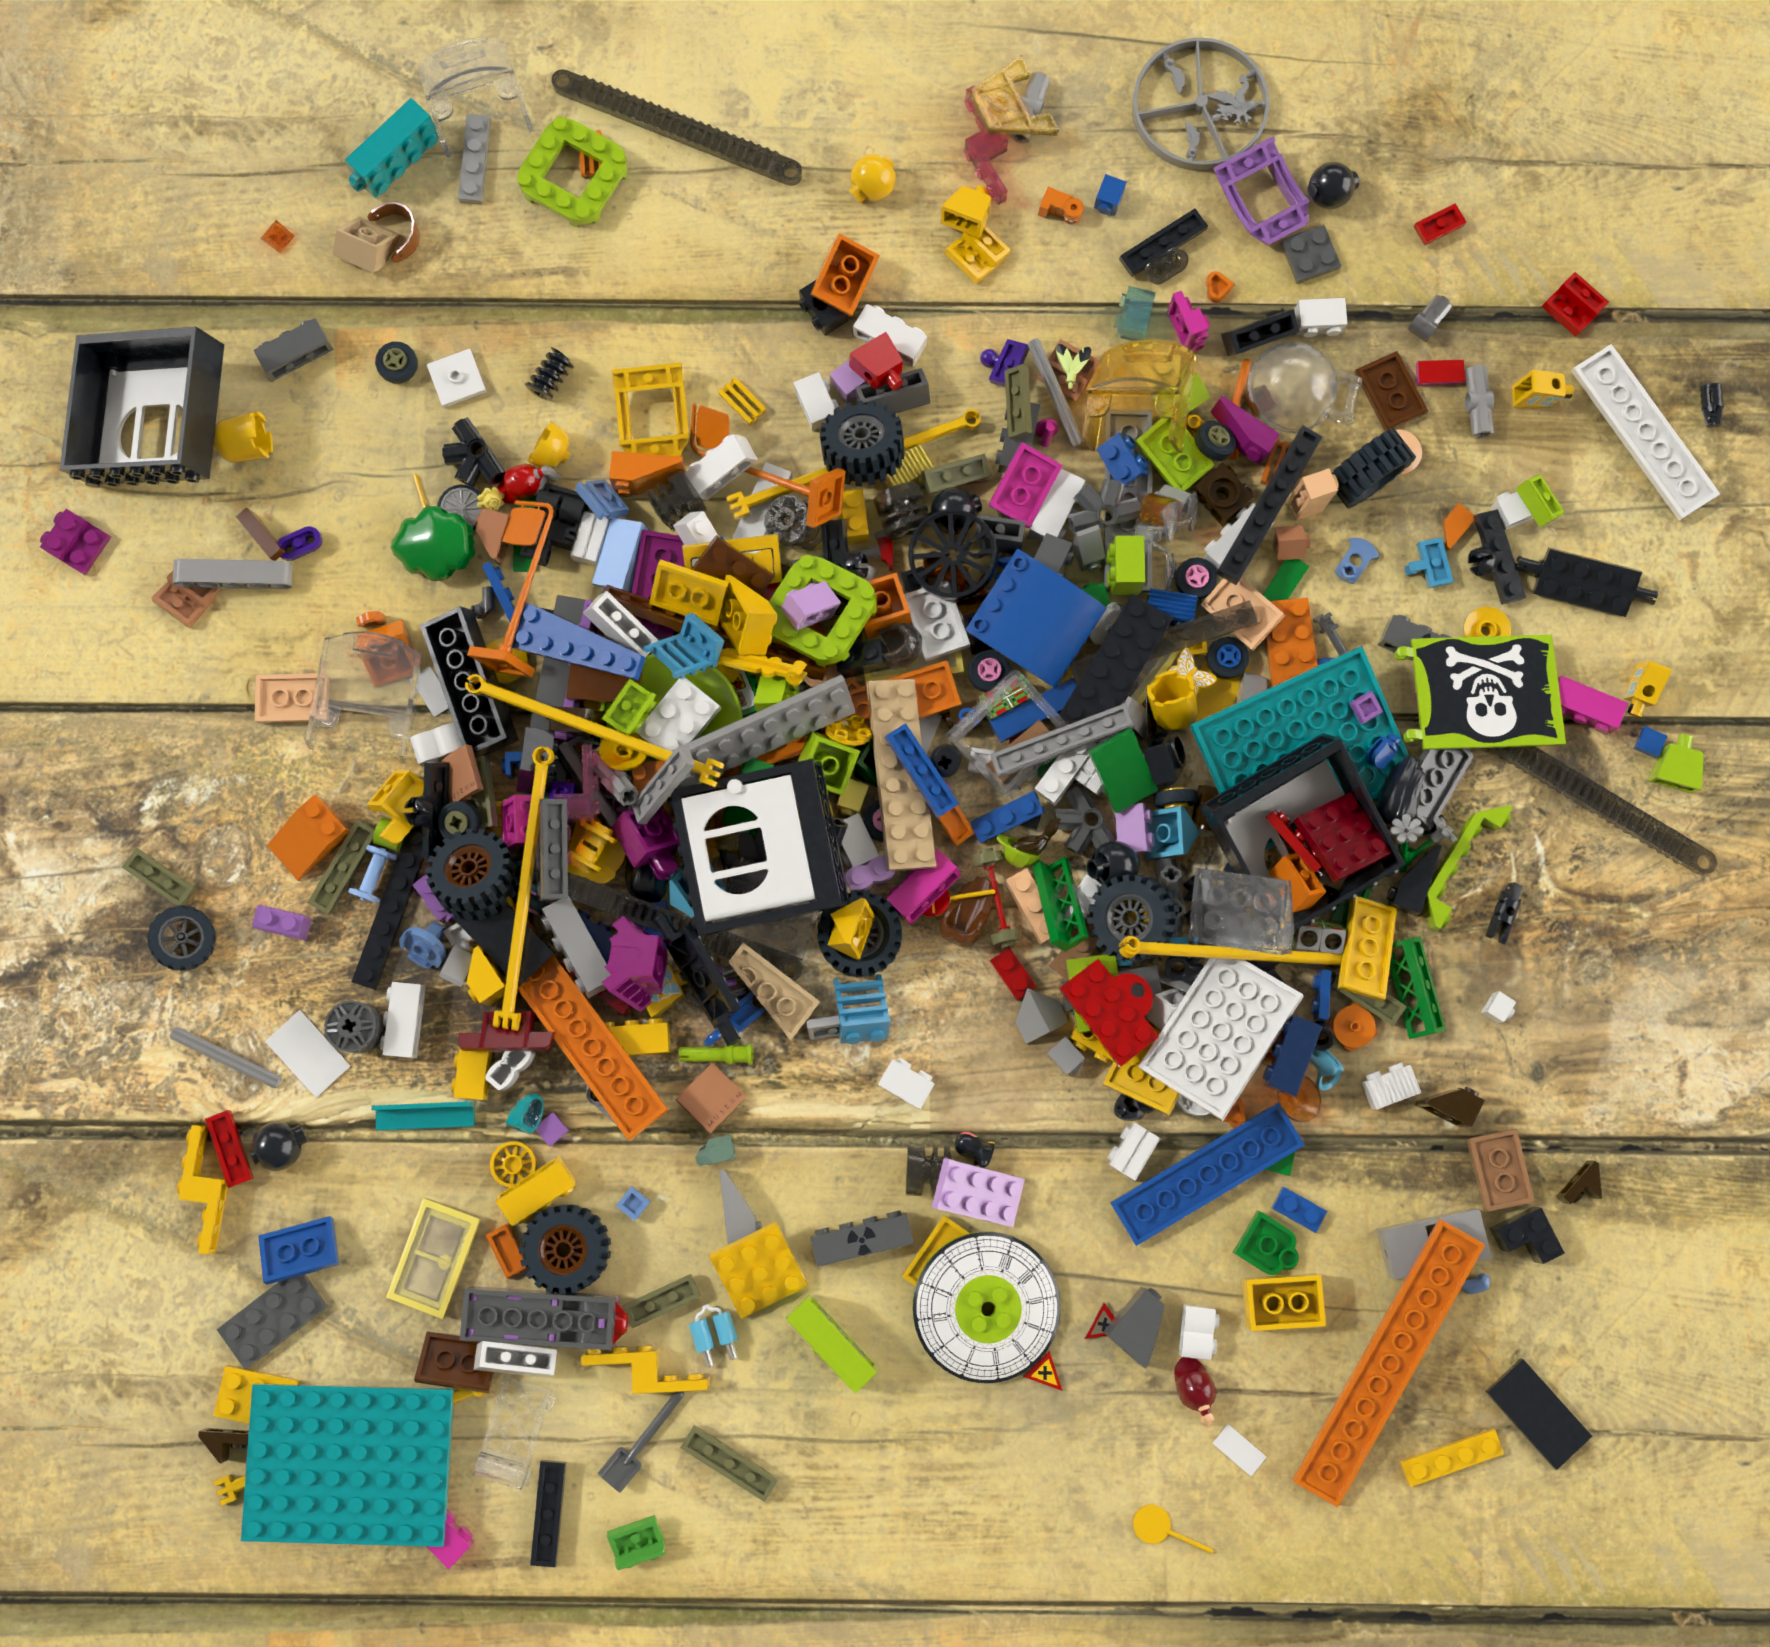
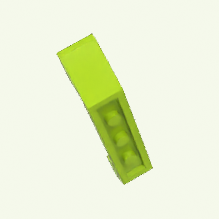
[1424,805,1513,931]

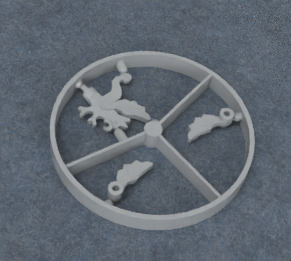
[1132,38,1270,171]

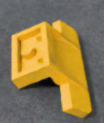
[366,770,424,845]

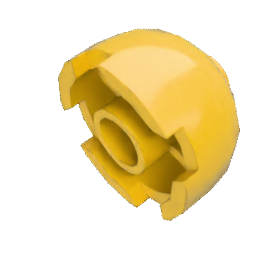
[527,421,571,468]

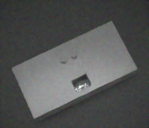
[1376,1208,1492,1280]

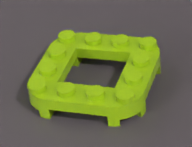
[517,116,628,228]
[769,555,877,667]

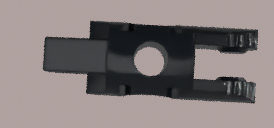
[1485,882,1523,945]

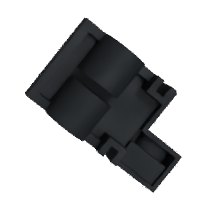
[520,483,588,567]

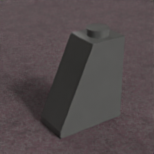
[1103,1287,1165,1369]

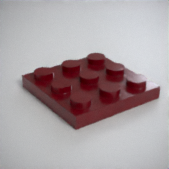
[1293,792,1392,883]

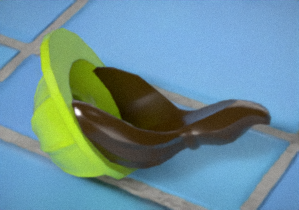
[997,818,1062,868]

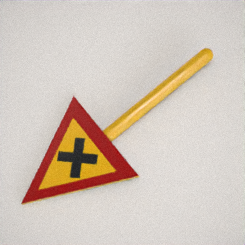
[1023,1350,1063,1391]

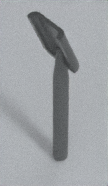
[598,1391,684,1493]

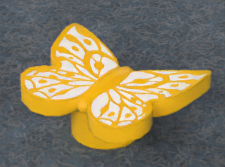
[1167,648,1217,696]

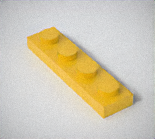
[1399,1428,1504,1487]

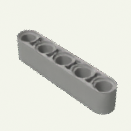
[173,559,293,589]

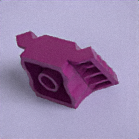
[602,916,669,1012]

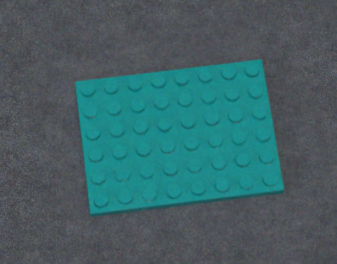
[1189,646,1409,850]
[241,1384,454,1547]

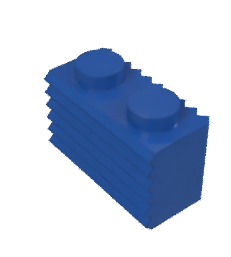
[1147,588,1197,630]

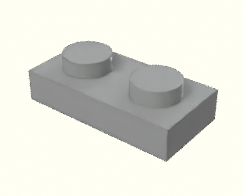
[807,1014,840,1040]

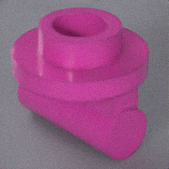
[1035,419,1058,447]

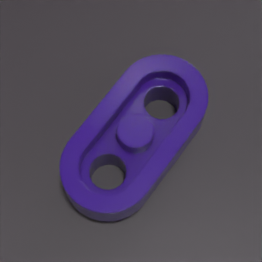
[278,526,323,561]

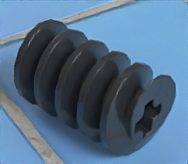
[525,347,574,399]
[930,744,961,777]

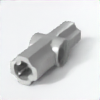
[1011,72,1050,143]
[1465,365,1494,438]

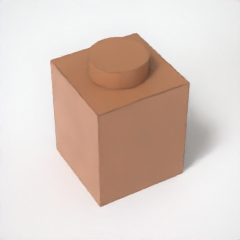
[1273,525,1310,560]

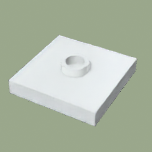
[427,349,487,408]

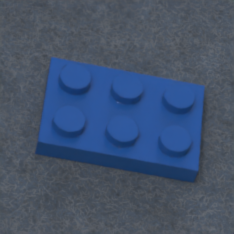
[258,1216,339,1285]

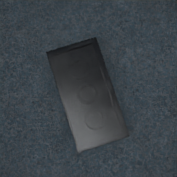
[452,904,555,987]
[1485,1358,1593,1470]

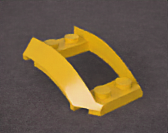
[612,362,689,457]

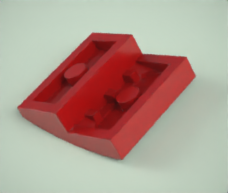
[1541,272,1609,337]

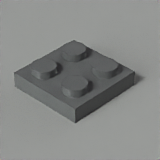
[1280,225,1341,284]

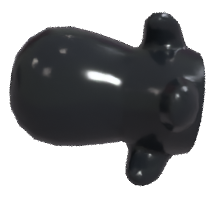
[954,1132,995,1168]

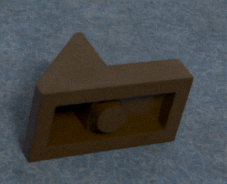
[1556,1160,1602,1204]
[198,1428,249,1464]

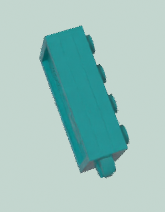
[345,98,440,198]

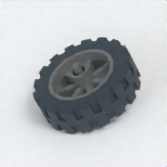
[147,905,216,971]

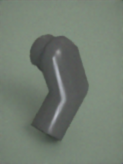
[470,586,495,619]

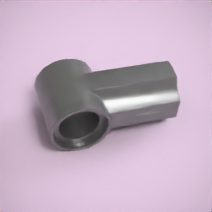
[1407,294,1452,342]

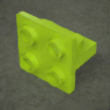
[602,679,656,735]

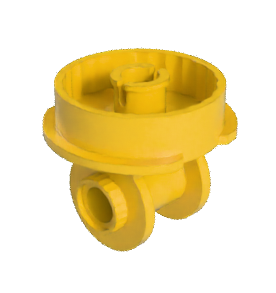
[567,812,627,884]

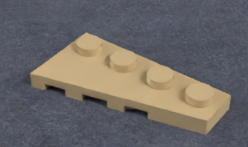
[728,942,820,1040]

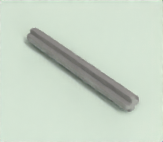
[1028,338,1084,447]
[170,1027,282,1088]

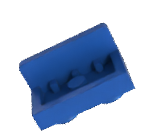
[1096,433,1149,488]

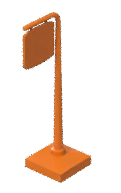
[690,403,846,528]
[467,500,554,678]

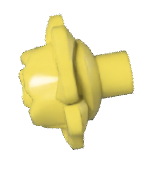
[477,487,504,512]

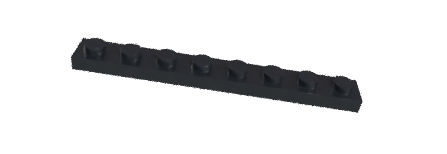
[1216,425,1323,585]
[351,825,424,990]

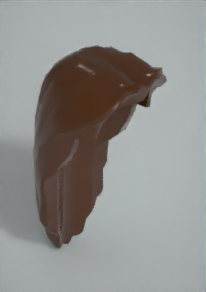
[940,876,994,948]

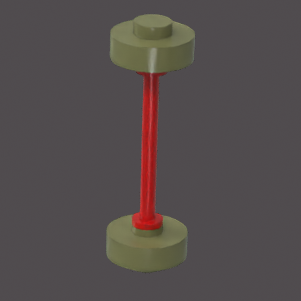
[972,848,1023,948]

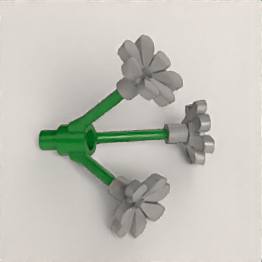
[1390,814,1458,873]

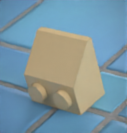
[333,217,400,273]

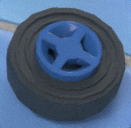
[1206,636,1249,679]

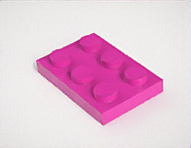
[988,442,1063,528]

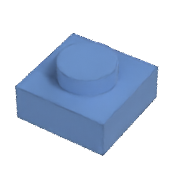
[616,1186,651,1221]

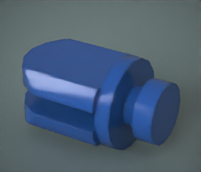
[1365,733,1401,769]

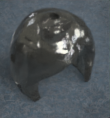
[877,622,922,668]

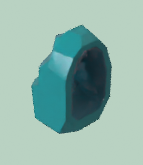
[506,1093,544,1135]

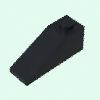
[1386,844,1442,916]

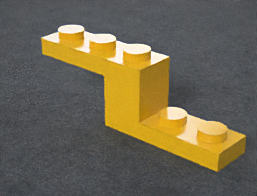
[177,1125,228,1255]
[581,1345,710,1394]

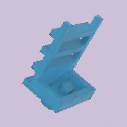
[643,613,725,679]
[833,974,890,1044]

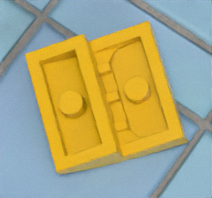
[944,225,1011,284]

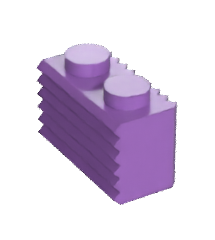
[252,904,312,941]

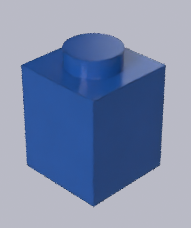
[1094,174,1127,216]

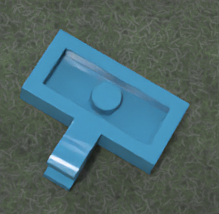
[1404,537,1454,589]

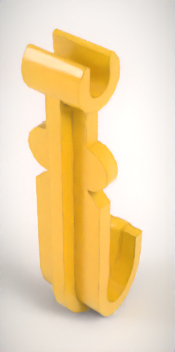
[716,648,807,686]

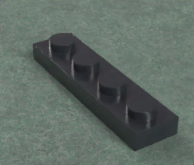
[1119,208,1208,277]
[530,1460,567,1567]

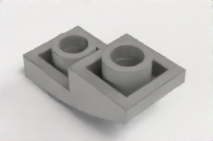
[1121,697,1147,740]

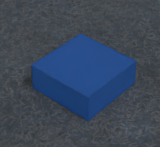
[1634,726,1667,759]

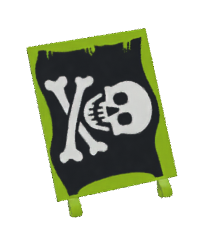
[1394,634,1566,750]

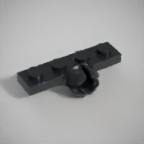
[1467,509,1526,605]
[821,519,869,615]
[404,761,449,859]

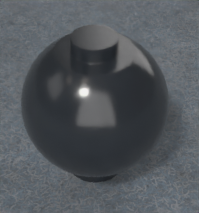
[1308,162,1359,209]
[929,488,982,535]
[1087,841,1140,886]
[249,1122,307,1171]

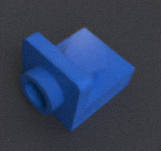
[501,751,522,779]

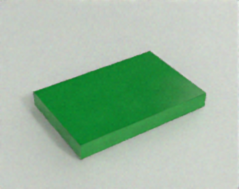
[1088,728,1157,813]

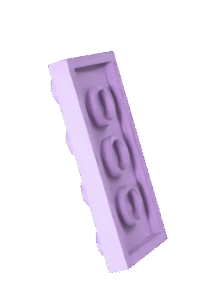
[932,1158,1025,1227]

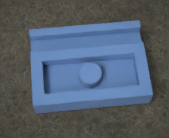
[575,479,630,520]

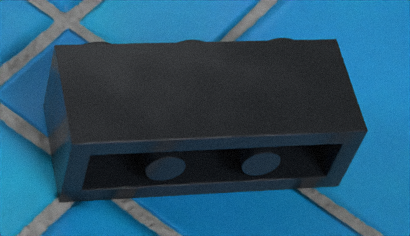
[1221,309,1300,356]

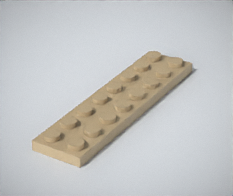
[866,679,936,871]

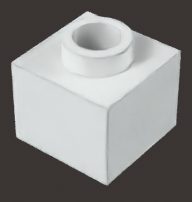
[1481,991,1516,1024]

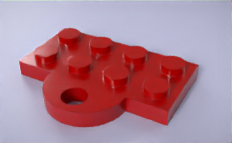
[1059,959,1159,1067]

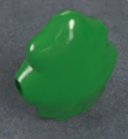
[390,506,475,581]

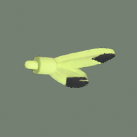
[1056,344,1091,389]

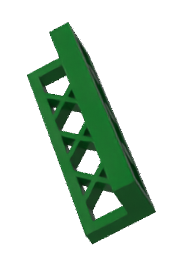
[1032,856,1089,952]
[1390,937,1446,1039]

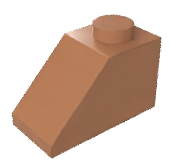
[475,508,510,565]

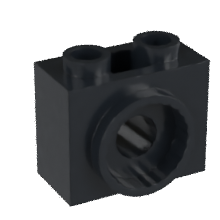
[1143,730,1186,786]

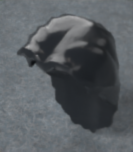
[1376,755,1425,830]
[625,855,668,904]

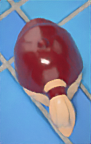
[1174,1357,1217,1427]

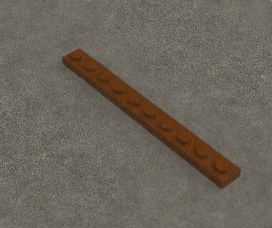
[599,584,830,681]

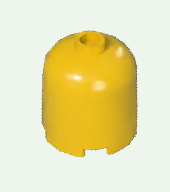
[213,411,273,463]
[1147,670,1198,731]

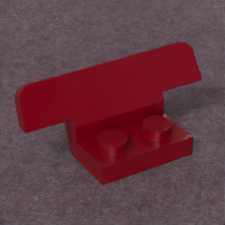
[458,1011,555,1051]

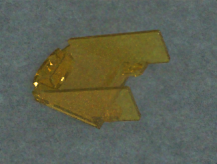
[1082,339,1196,453]

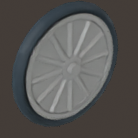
[437,484,482,530]

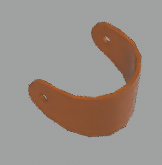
[367,201,420,263]

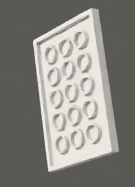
[1138,945,1304,1121]

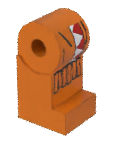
[1038,187,1084,225]

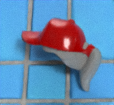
[497,463,562,504]

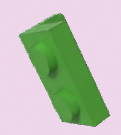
[607,1515,665,1570]

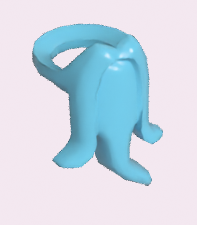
[1309,1049,1343,1091]

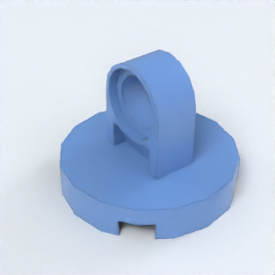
[399,921,446,969]

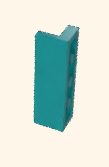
[371,1101,475,1130]

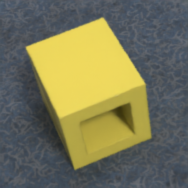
[837,779,869,817]

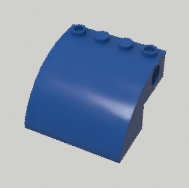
[965,549,1107,688]

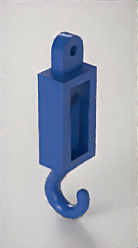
[704,991,767,1047]

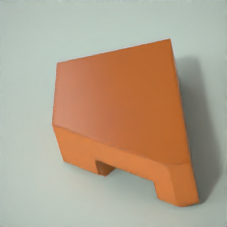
[1442,503,1475,551]

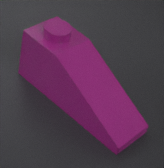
[1210,396,1280,465]

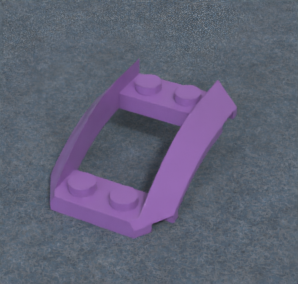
[1213,136,1310,245]

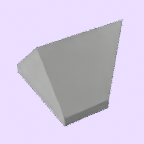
[1015,988,1069,1044]

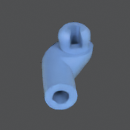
[1461,1273,1490,1294]

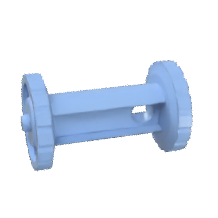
[348,845,398,904]

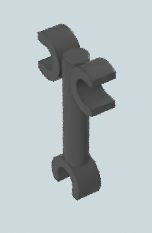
[1313,612,1348,656]

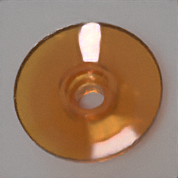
[1277,1075,1321,1122]

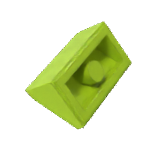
[1516,474,1565,527]

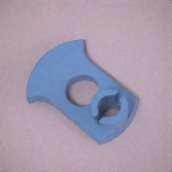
[1334,538,1379,584]

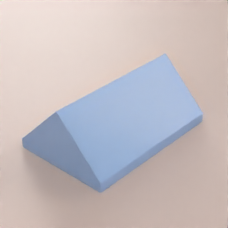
[591,518,651,593]

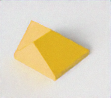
[828,898,875,960]

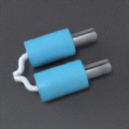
[688,1304,738,1368]

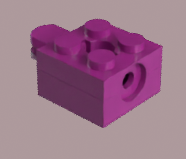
[611,804,680,880]

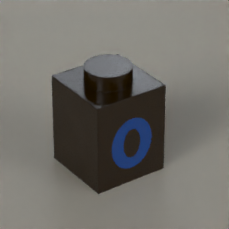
[945,700,983,735]

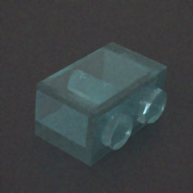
[1114,286,1156,344]

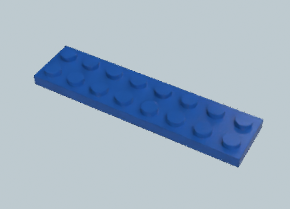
[1110,1102,1305,1246]

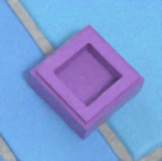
[1349,691,1383,724]
[536,1112,570,1147]

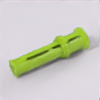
[679,1043,754,1065]

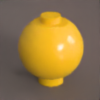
[848,154,896,203]

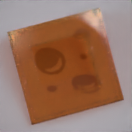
[260,220,294,253]

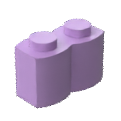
[844,855,895,892]

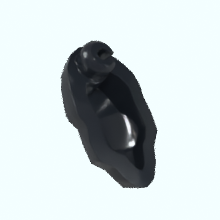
[1114,1094,1155,1121]

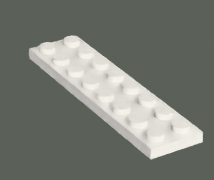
[1571,344,1720,521]

